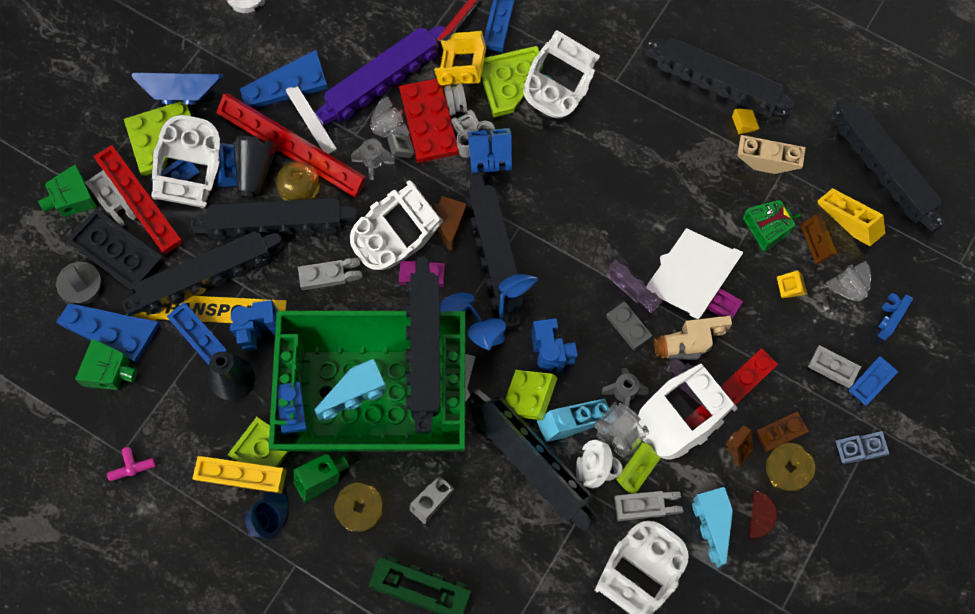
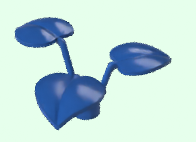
[440,274,538,350]

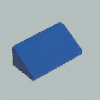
[215,143,237,187]
[150,160,199,183]

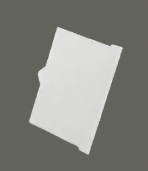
[644,228,743,319]

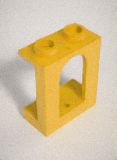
[434,31,486,85]

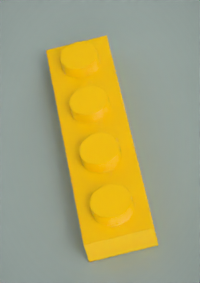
[193,456,287,494]

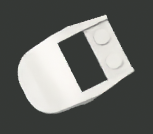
[523,30,599,118]
[152,115,220,209]
[350,180,443,270]
[637,364,737,459]
[595,521,688,614]

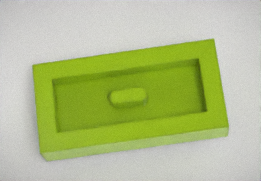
[616,443,660,494]

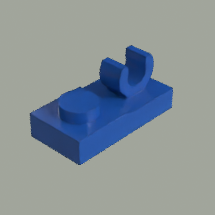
[877,293,913,340]
[848,357,898,406]
[277,382,307,434]

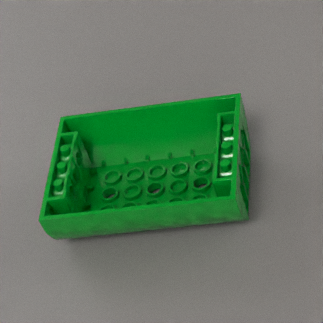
[268,311,465,451]

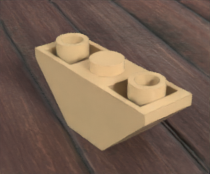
[737,135,805,174]

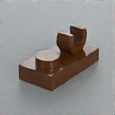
[800,215,837,264]
[755,411,809,453]
[726,426,754,468]

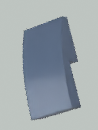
[836,431,889,464]

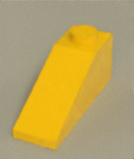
[818,188,885,246]

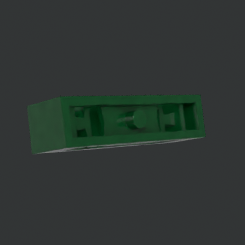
[369,556,471,614]

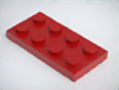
[399,79,459,163]

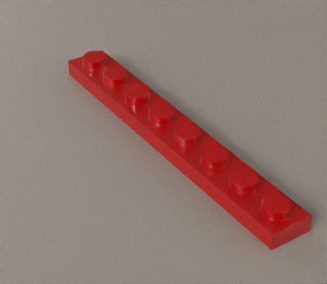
[217,93,366,197]

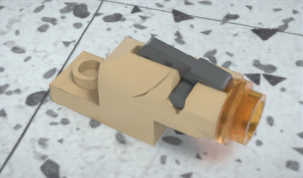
[654,316,732,360]

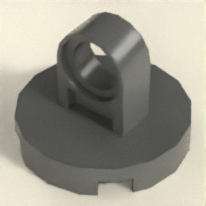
[56,262,103,306]

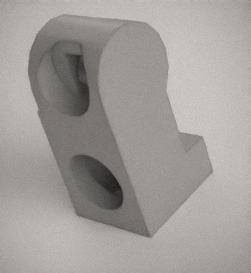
[410,476,454,525]

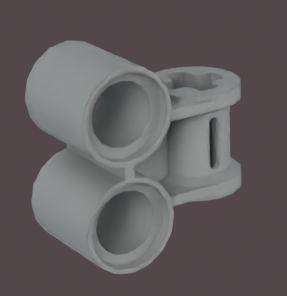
[451,110,495,157]

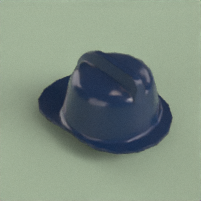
[245,491,289,540]

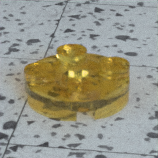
[766,443,815,491]
[334,483,383,532]

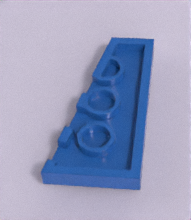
[240,50,328,109]
[56,303,160,363]

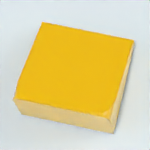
[732,109,759,134]
[777,270,807,298]

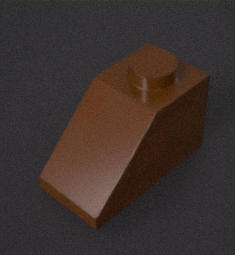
[433,196,467,251]

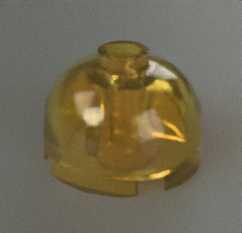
[276,162,321,201]

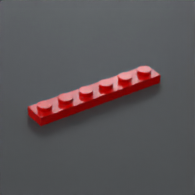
[93,145,183,255]
[681,348,778,457]

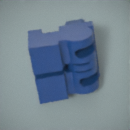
[467,128,512,173]
[230,300,280,352]
[531,318,577,372]

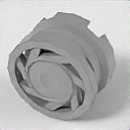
[444,83,467,116]

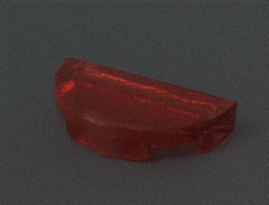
[749,491,777,539]

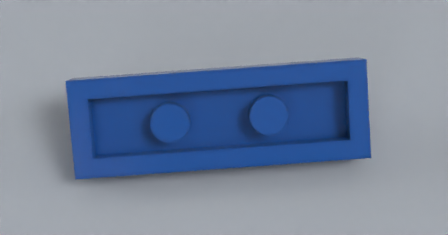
[484,0,515,52]
[166,302,228,365]

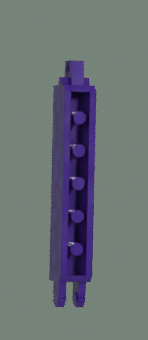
[315,26,445,125]

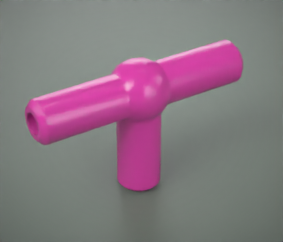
[107,447,156,481]

